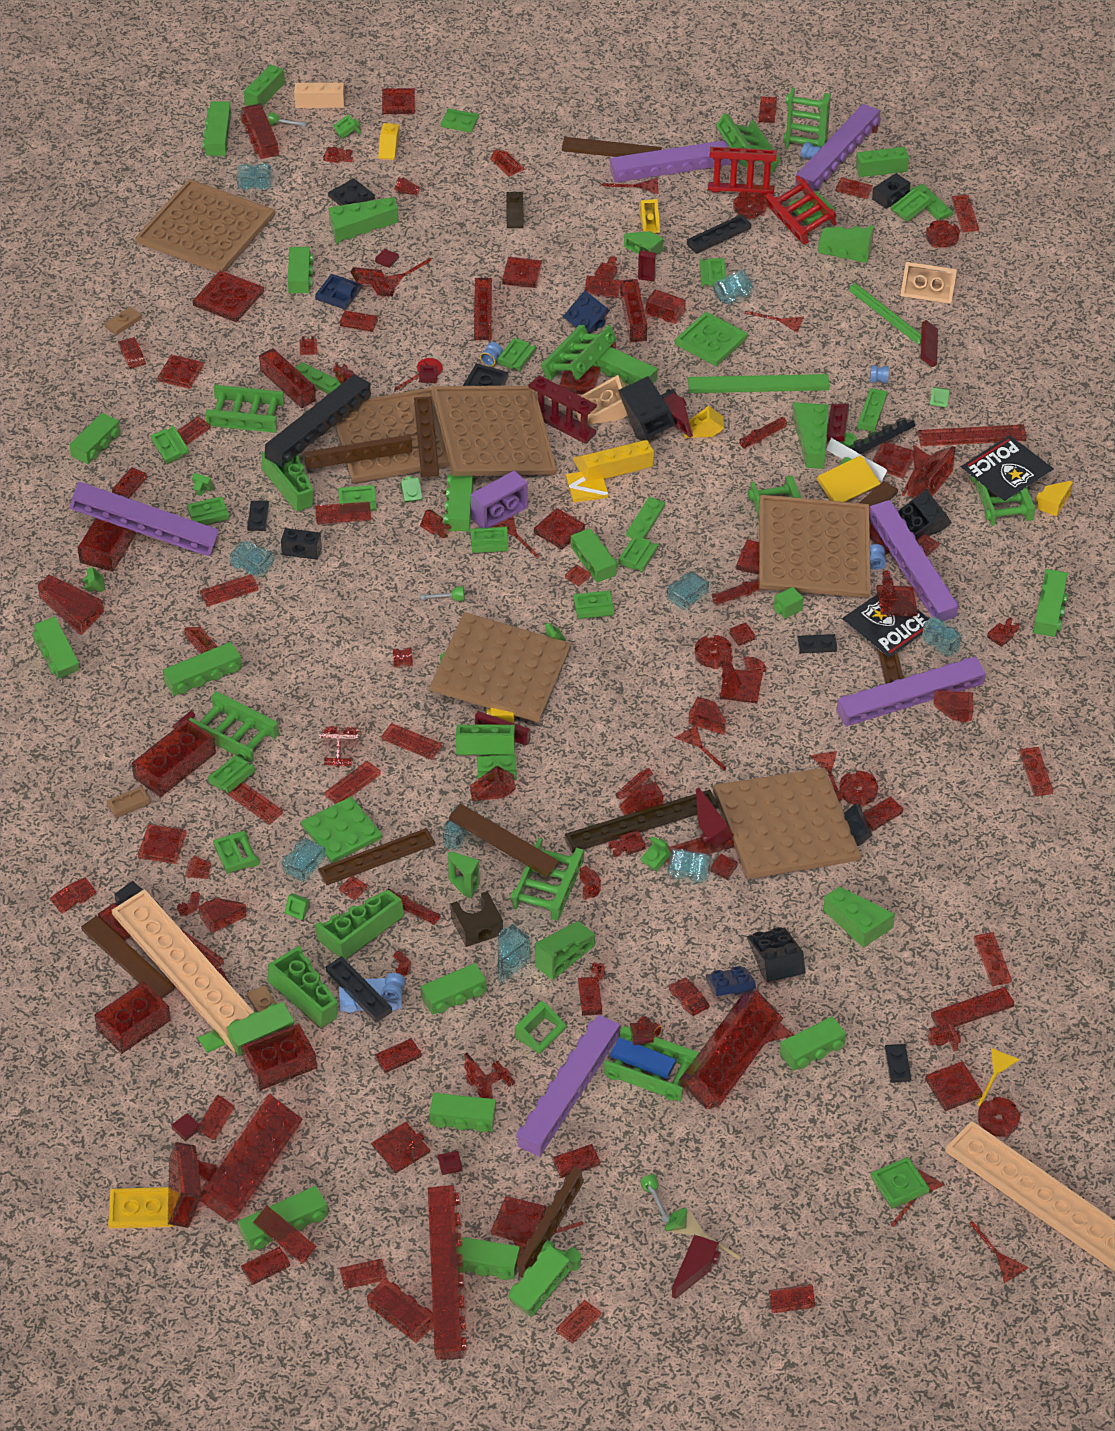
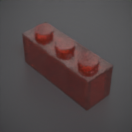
[367,1278,434,1344]

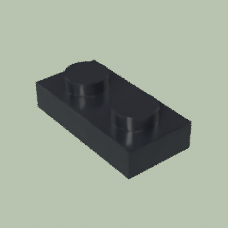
[247,501,269,531]
[797,634,837,654]
[844,803,872,846]
[884,1044,911,1083]

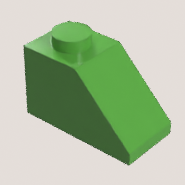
[624,231,663,256]

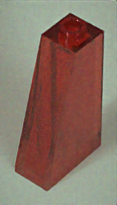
[38,574,104,635]
[168,1142,202,1228]

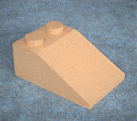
[576,375,628,425]

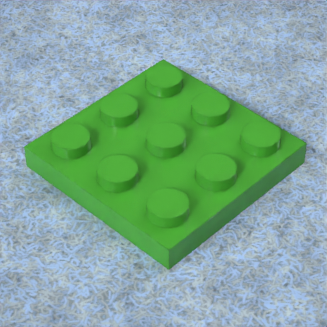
[675,312,748,367]
[301,796,382,863]

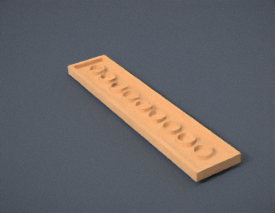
[112,889,254,1053]
[945,1121,1115,1271]

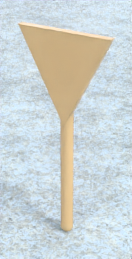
[671,1210,741,1260]

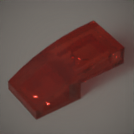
[118,337,146,369]
[50,877,97,914]
[668,977,710,1016]

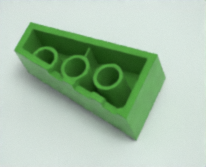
[328,197,398,244]
[792,402,829,469]
[261,451,313,512]
[314,890,404,960]
[267,945,338,1028]

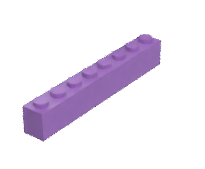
[795,104,881,192]
[610,140,740,182]
[69,481,218,556]
[869,500,959,624]
[836,657,986,727]
[516,1015,620,1157]

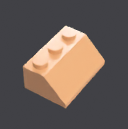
[294,82,345,108]
[900,262,958,304]

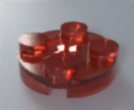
[733,191,767,219]
[926,220,960,248]
[695,635,732,669]
[839,771,878,807]
[977,1097,1020,1137]

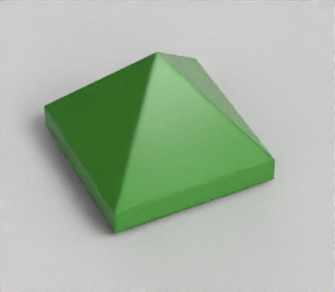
[545,623,566,641]
[198,1030,226,1053]
[664,1207,687,1231]

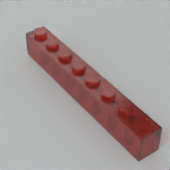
[428,1185,467,1360]

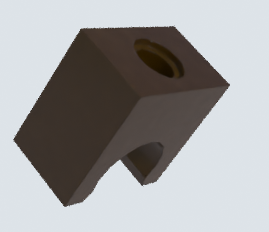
[450,891,503,947]

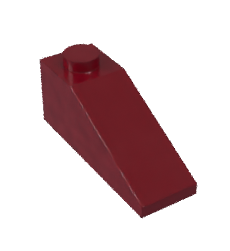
[664,393,693,438]
[696,787,734,849]
[672,1234,721,1299]

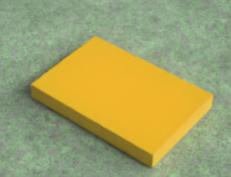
[816,455,881,502]
[108,1187,175,1229]

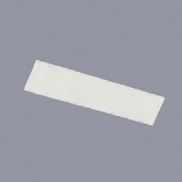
[826,438,887,482]

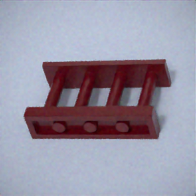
[528,375,597,444]

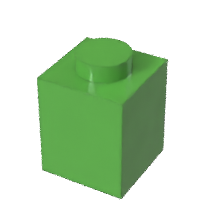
[773,587,804,619]

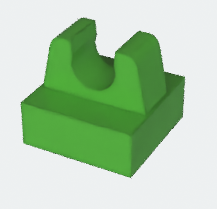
[930,386,950,407]
[191,473,214,496]
[83,567,105,592]
[284,893,310,920]

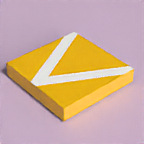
[566,472,608,503]

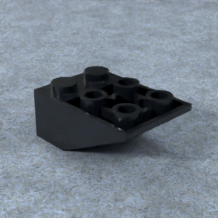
[618,376,675,439]
[898,489,952,541]
[747,927,806,982]

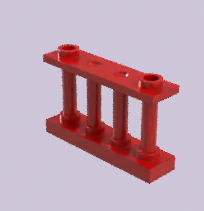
[708,146,777,195]
[765,175,837,245]

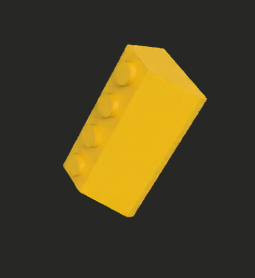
[573,440,654,482]

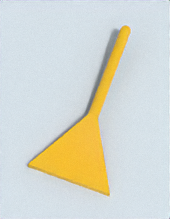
[978,1048,1020,1106]

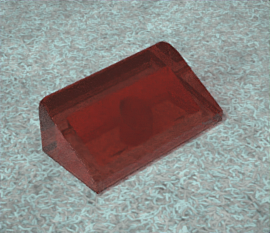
[490,150,525,177]
[184,627,218,654]

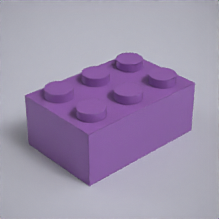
[471,470,528,528]

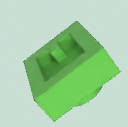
[333,114,362,139]
[640,836,671,872]

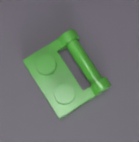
[213,831,260,874]

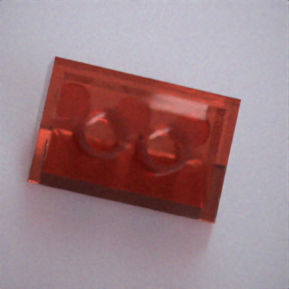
[907,446,956,499]

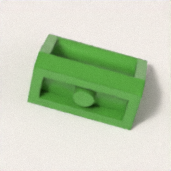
[448,851,480,899]
[515,1000,567,1054]

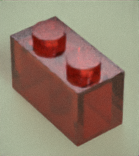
[645,289,686,324]

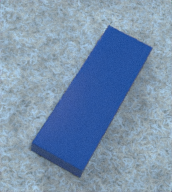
[610,1037,676,1079]

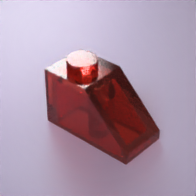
[933,691,973,722]
[688,696,726,735]
[470,766,516,801]
[619,781,663,815]
[198,898,247,934]

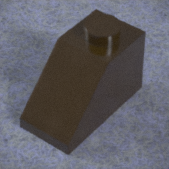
[506,191,523,228]

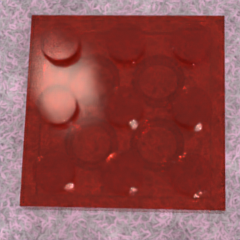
[192,270,264,323]

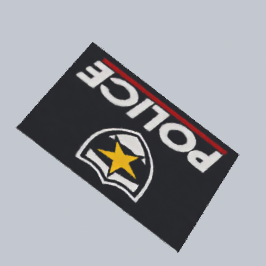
[960,435,1054,502]
[841,586,934,657]

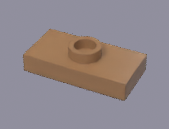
[104,306,142,335]
[106,786,151,818]
[246,985,277,1012]

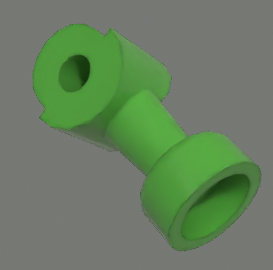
[541,1240,581,1271]

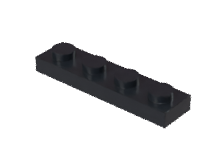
[687,214,751,254]
[848,417,915,454]
[325,956,392,1023]

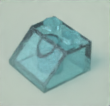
[498,924,530,984]

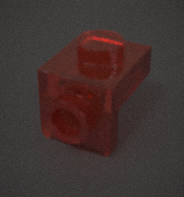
[580,865,601,901]

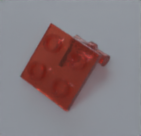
[876,570,918,616]
[720,654,763,703]
[319,726,361,768]
[463,1052,515,1099]
[371,1122,430,1173]

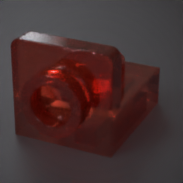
[927,1023,961,1052]

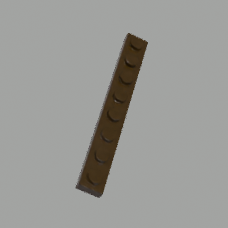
[565,790,718,853]

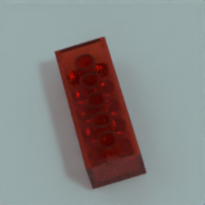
[679,989,783,1109]
[196,1094,303,1222]

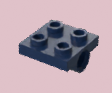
[315,274,362,310]
[563,290,610,334]
[706,966,756,996]

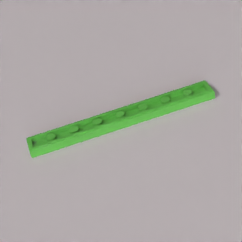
[688,374,830,393]

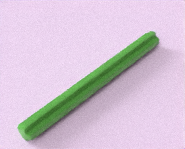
[849,283,921,344]

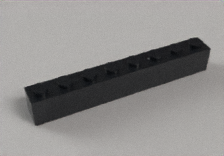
[265,374,371,467]

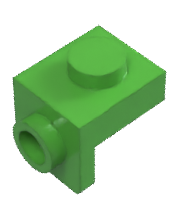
[400,476,423,503]

